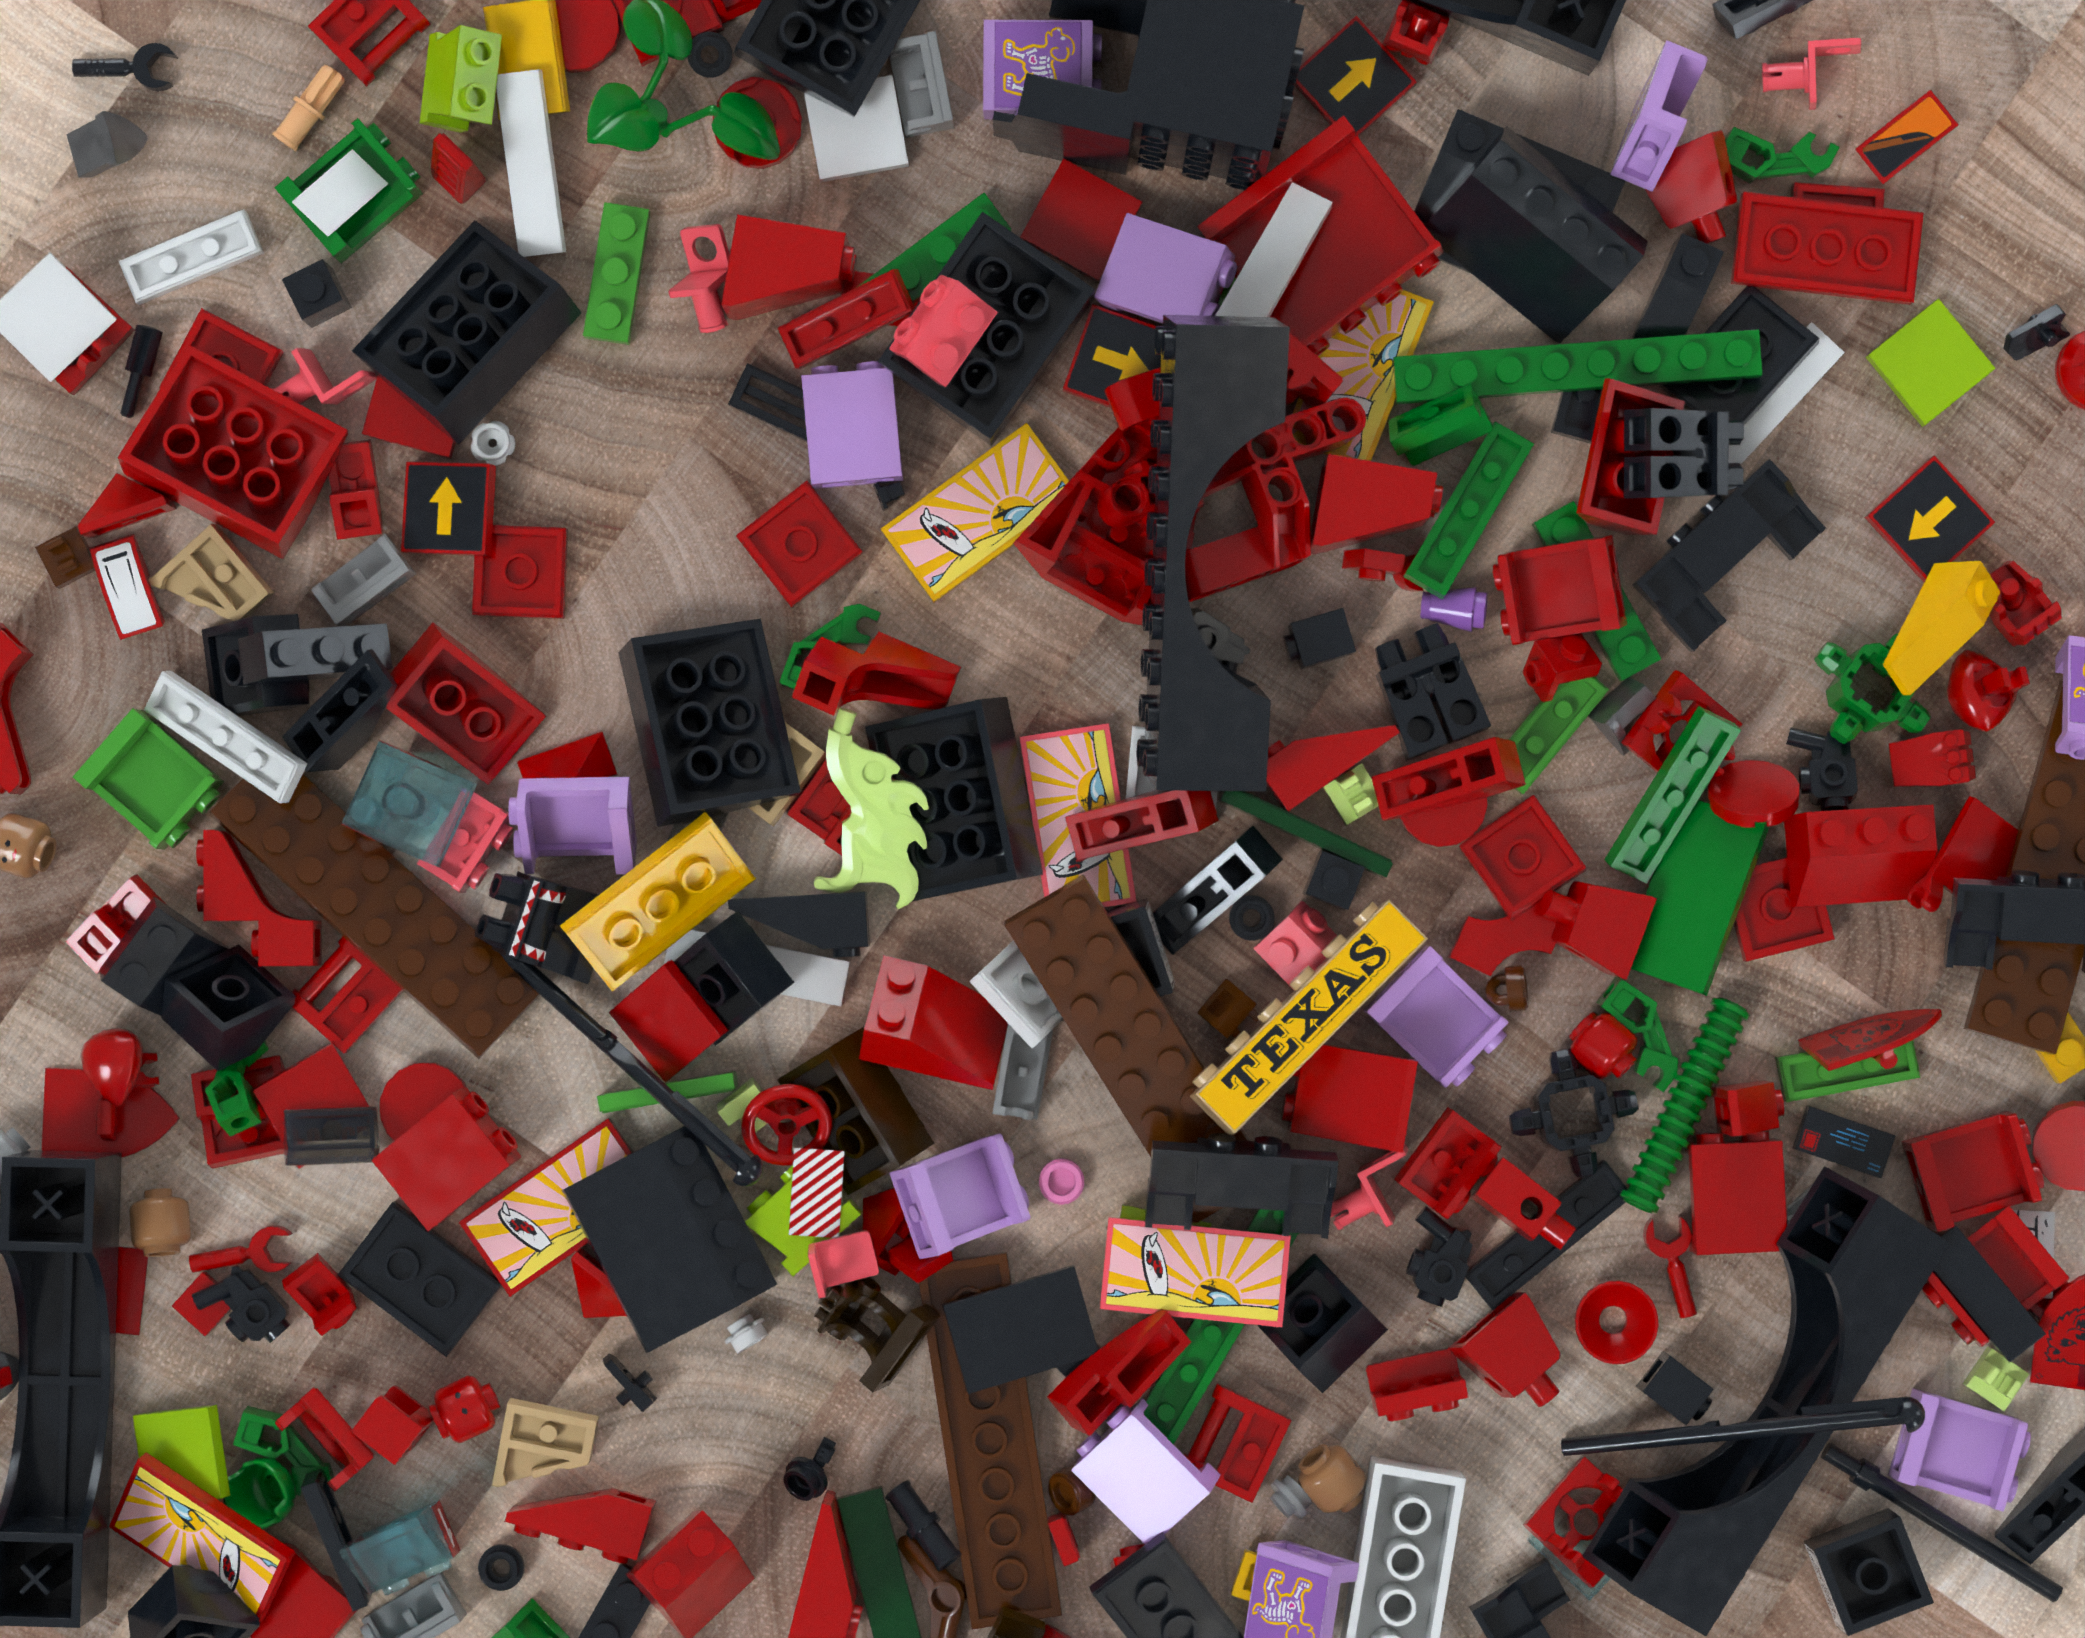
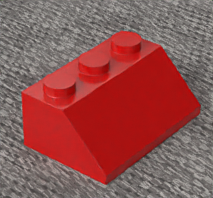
[1576,378,1685,535]
[1784,804,1938,907]

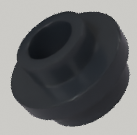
[687,32,732,78]
[1229,895,1275,941]
[783,1457,828,1501]
[478,1544,525,1591]

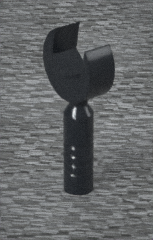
[72,43,178,92]

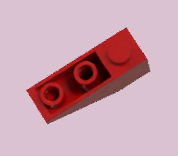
[504,1488,656,1564]

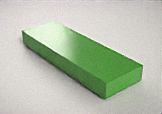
[1508,677,1609,795]
[1775,1040,1920,1102]
[597,1071,738,1113]

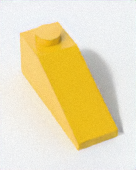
[1883,561,2000,695]

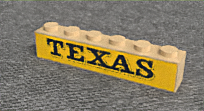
[1190,900,1428,1135]

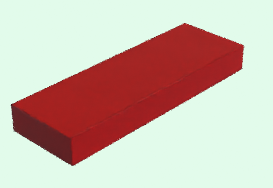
[778,269,915,369]

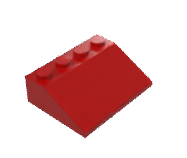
[117,344,348,559]

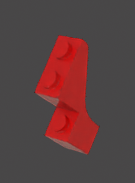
[0,622,34,795]
[792,631,962,716]
[196,830,322,966]

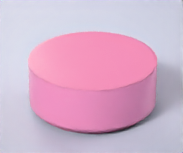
[1039,1158,1084,1205]

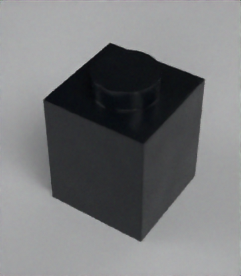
[282,259,352,328]
[1283,608,1356,669]
[1302,851,1365,910]
[1636,1351,1714,1425]

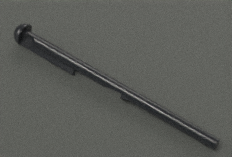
[500,954,763,1187]
[1561,1396,1925,1456]

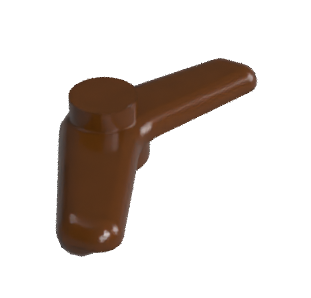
[898,1535,967,1638]

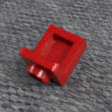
[1523,633,1602,702]
[282,1253,357,1336]

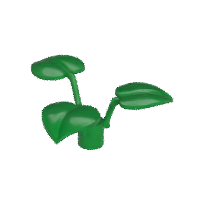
[587,0,780,160]

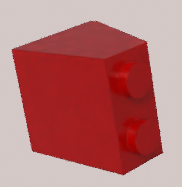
[721,214,857,320]
[1310,454,1443,555]
[1281,1044,1418,1153]
[625,1510,755,1638]

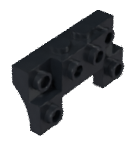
[1632,459,1826,652]
[1943,870,2085,973]
[1145,1133,1339,1239]
[1469,1558,1571,1638]

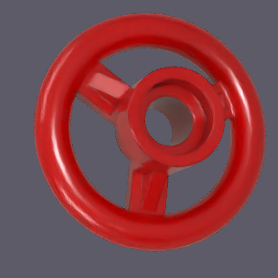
[741,1084,832,1166]

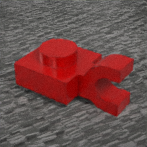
[1342,548,1423,592]

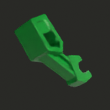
[1725,127,1840,184]
[779,604,881,690]
[1596,977,1678,1093]
[205,1041,269,1137]
[233,1406,334,1496]

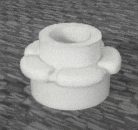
[471,421,515,466]
[725,1314,768,1354]

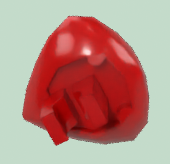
[1947,650,2030,732]
[80,1028,159,1106]

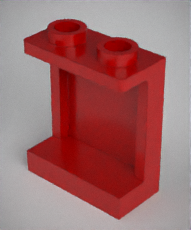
[1493,535,1627,645]
[371,1087,521,1231]
[1901,1111,2044,1232]
[1685,1131,1787,1255]
[1922,1206,2070,1347]

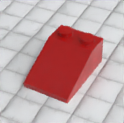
[386,622,546,785]
[859,955,1008,1090]
[788,1490,863,1638]

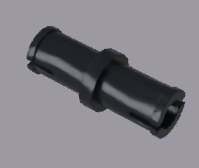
[885,1480,962,1572]

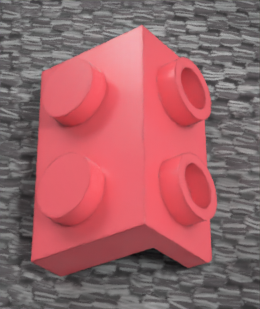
[889,275,998,387]
[417,787,514,893]
[1253,901,1337,990]

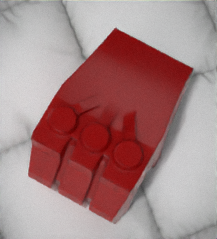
[1383,0,1449,65]
[1989,561,2062,647]
[1888,729,1976,787]

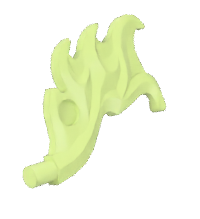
[814,707,929,909]

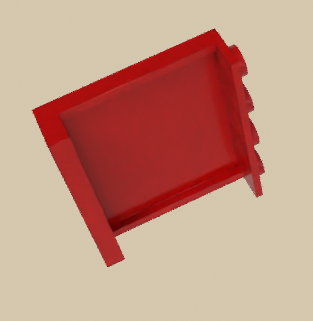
[1197,115,1444,356]

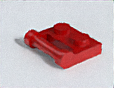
[308,0,431,87]
[292,936,403,1054]
[1183,1383,1292,1503]

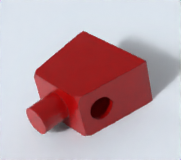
[1645,130,1737,244]
[1539,881,1657,980]
[1471,1157,1576,1250]
[1448,1292,1561,1407]

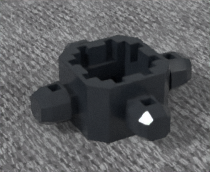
[1509,1048,1639,1177]

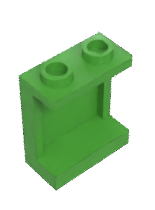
[73,708,224,850]

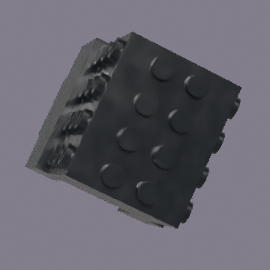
[992,0,1304,190]

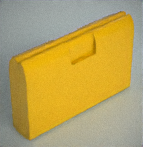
[483,0,570,120]

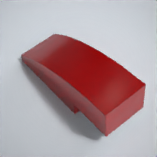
[1047,1309,1191,1436]

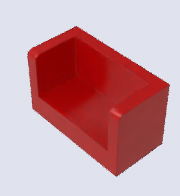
[351,1385,434,1465]

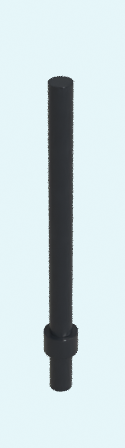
[1821,1443,2063,1602]

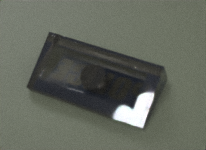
[284,1107,380,1166]

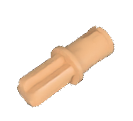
[272,65,345,152]

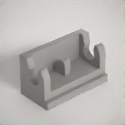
[889,31,954,138]
[311,533,416,626]
[992,1024,1053,1120]
[360,1571,467,1638]

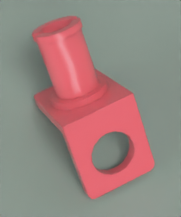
[1762,38,1861,110]
[668,224,730,333]
[273,348,377,405]
[1330,1144,1409,1230]
[808,1230,879,1299]

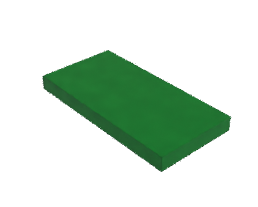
[1631,800,1770,996]

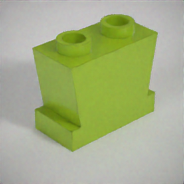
[419,25,502,133]
[745,1165,863,1277]

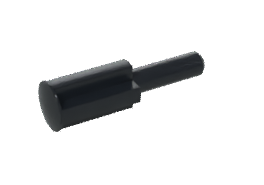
[120,325,163,418]

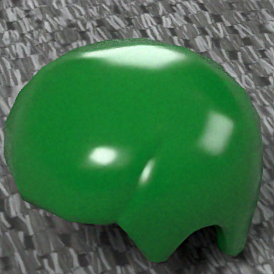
[223,1458,296,1529]

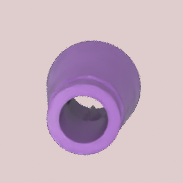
[1420,587,1488,632]

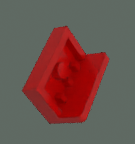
[1394,1107,1502,1219]
[1365,1348,1469,1421]

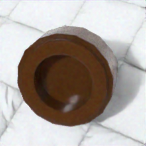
[1485,965,1529,1012]
[1048,1465,1096,1516]

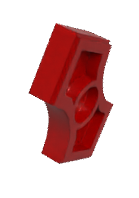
[1448,902,1557,976]

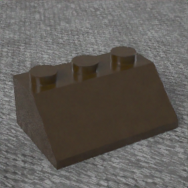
[777,1027,935,1195]

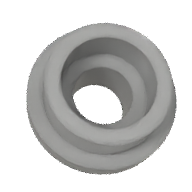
[1270,1475,1312,1519]

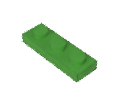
[583,202,651,345]

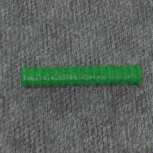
[1620,997,1750,1214]

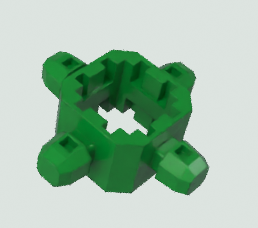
[1814,633,1931,744]

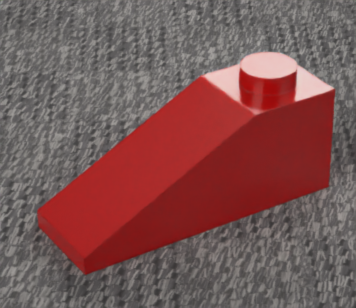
[1266,725,1400,812]
[1371,737,1526,821]
[1065,790,1219,861]

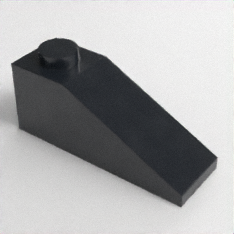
[1631,233,1724,339]
[282,649,398,772]
[1152,826,1283,955]
[728,892,870,958]
[1995,1427,2085,1565]

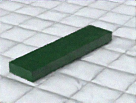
[1219,791,1393,878]
[837,1486,922,1638]

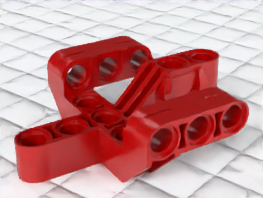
[1097,367,1366,602]

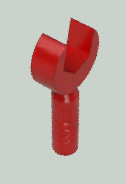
[1643,1216,1697,1318]
[189,1225,293,1273]

